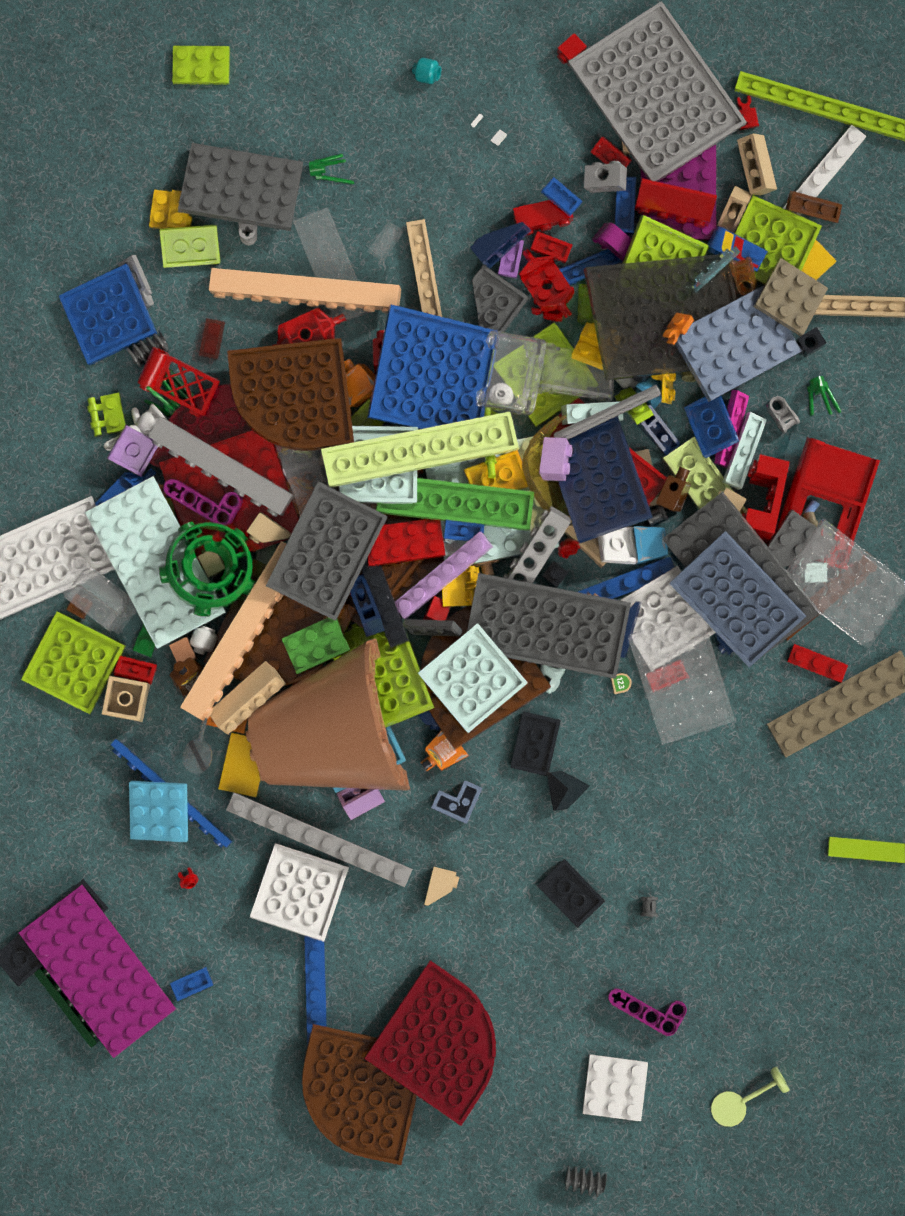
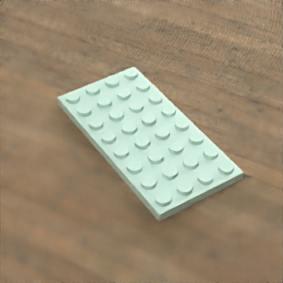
[85,476,226,649]

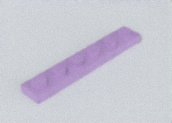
[395,532,493,619]

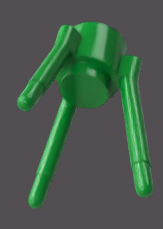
[309,154,354,184]
[807,376,841,416]
[144,381,181,417]

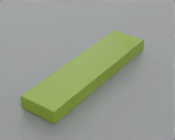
[827,837,905,863]

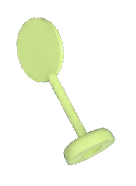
[711,1067,790,1127]

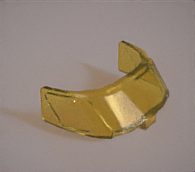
[522,414,573,526]

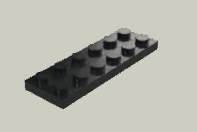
[0,879,108,986]

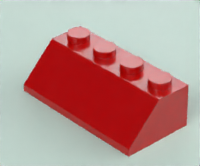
[635,178,717,228]

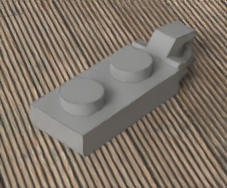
[118,255,154,308]

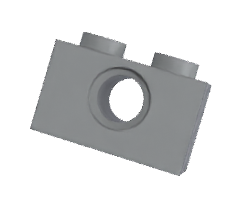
[584,161,627,193]

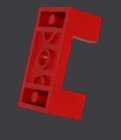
[741,454,790,544]

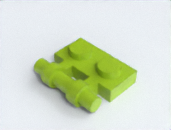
[87,393,125,436]

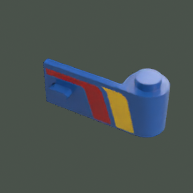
[707,226,768,272]

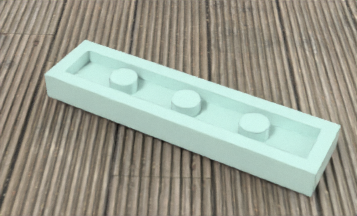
[722,412,766,490]

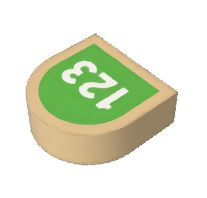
[611,673,632,694]

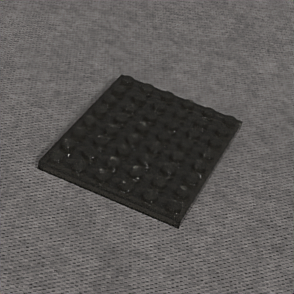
[584,254,737,381]

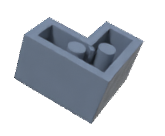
[431,781,482,824]

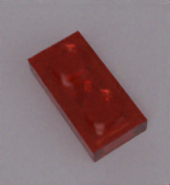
[199,318,225,360]

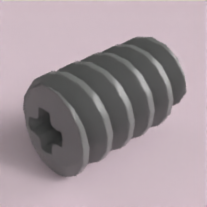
[126,330,169,367]
[564,1165,607,1198]

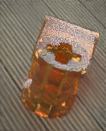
[730,256,757,296]

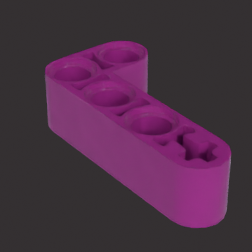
[592,223,632,261]
[164,479,243,526]
[607,988,687,1036]

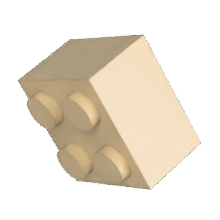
[102,676,150,722]

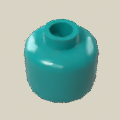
[412,58,442,84]

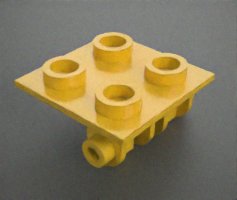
[650,364,676,405]
[442,566,479,607]

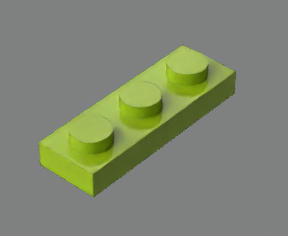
[614,387,653,425]

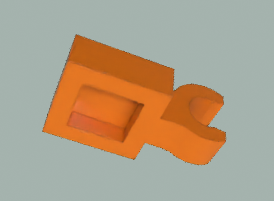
[663,313,694,345]

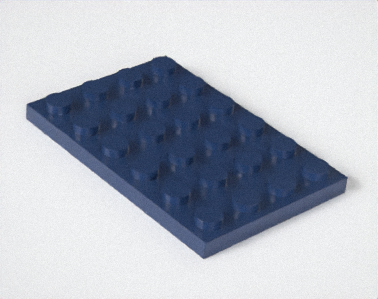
[558,416,653,544]

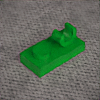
[133,624,156,657]

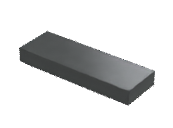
[403,619,462,637]

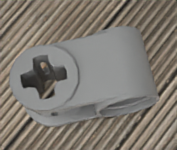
[238,222,257,246]
[767,396,800,434]

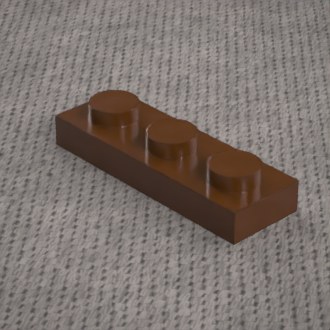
[785,191,842,223]

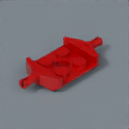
[519,249,574,318]
[272,308,346,346]

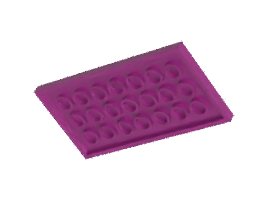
[19,885,176,1058]

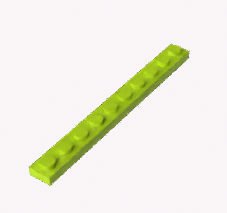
[734,71,905,141]

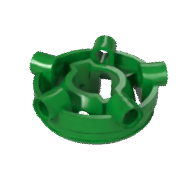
[159,521,256,617]

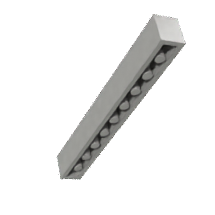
[226,793,413,887]

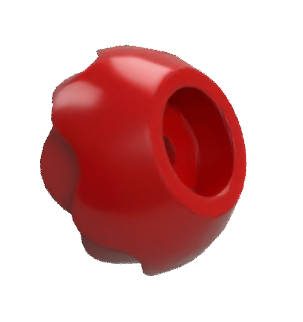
[558,538,580,559]

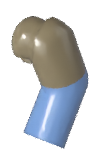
[802,499,820,527]

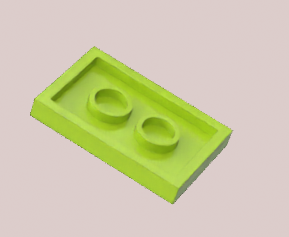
[172,46,230,85]
[159,225,221,268]

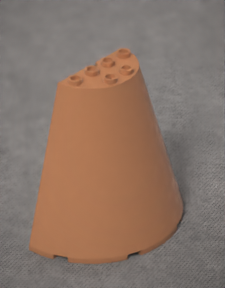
[246,638,410,791]

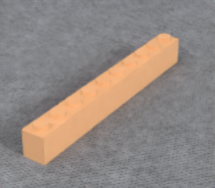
[209,268,401,314]
[181,541,286,721]

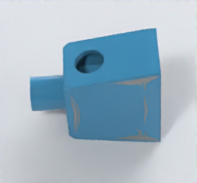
[633,526,669,564]

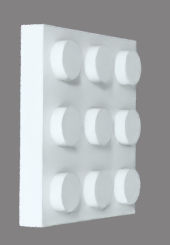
[582,1054,648,1121]

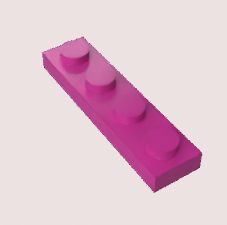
[714,390,749,468]

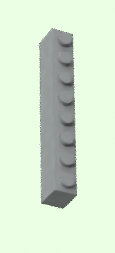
[148,417,295,517]

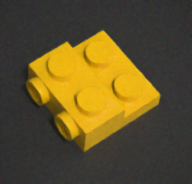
[149,190,192,229]
[571,322,622,372]

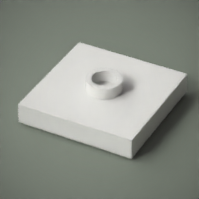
[598,526,638,564]

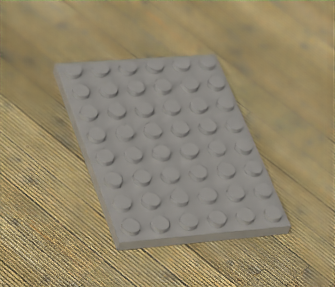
[568,1,747,182]

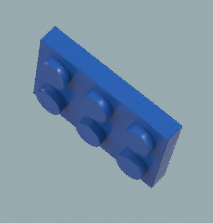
[684,396,739,458]

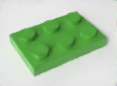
[282,617,351,674]

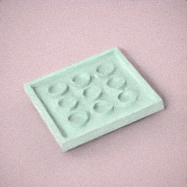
[339,426,418,504]
[418,623,528,733]

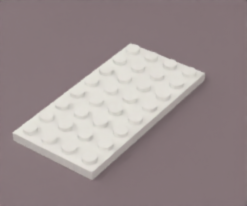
[0,496,115,620]

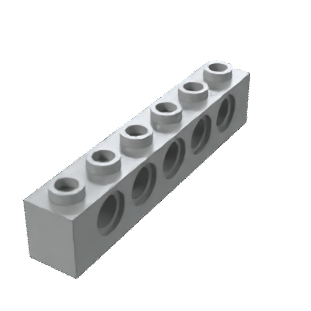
[503,506,571,583]

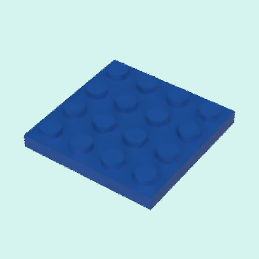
[59,264,157,365]

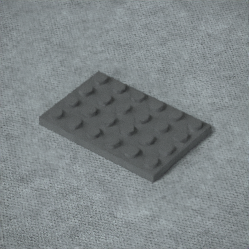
[178,143,303,231]
[266,481,388,621]

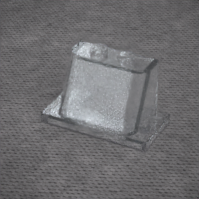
[57,558,137,635]

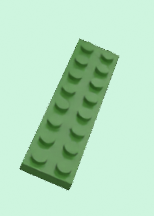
[376,478,534,531]

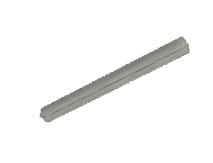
[554,385,661,440]

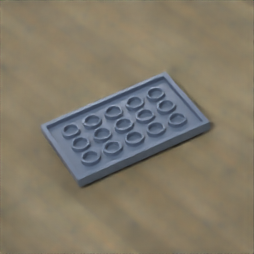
[675,286,802,402]
[669,531,806,667]

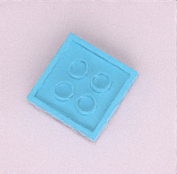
[129,781,188,842]

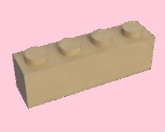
[210,661,285,734]

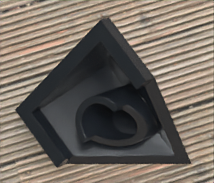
[547,771,590,811]

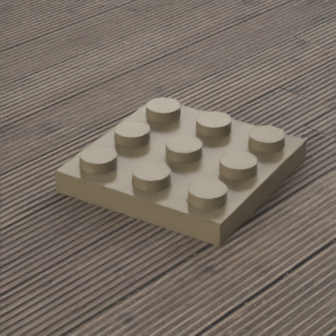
[753,258,828,337]

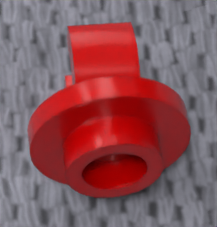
[178,867,199,889]

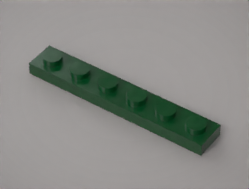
[34,966,99,1048]

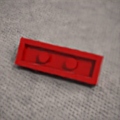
[787,644,848,683]

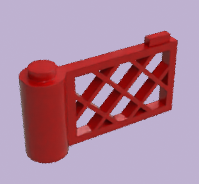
[137,347,220,417]

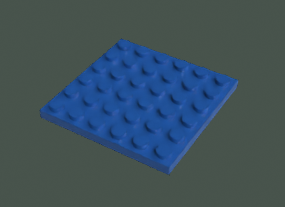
[367,304,500,430]

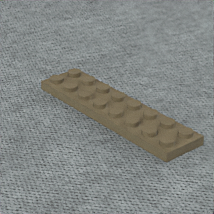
[766,650,905,758]

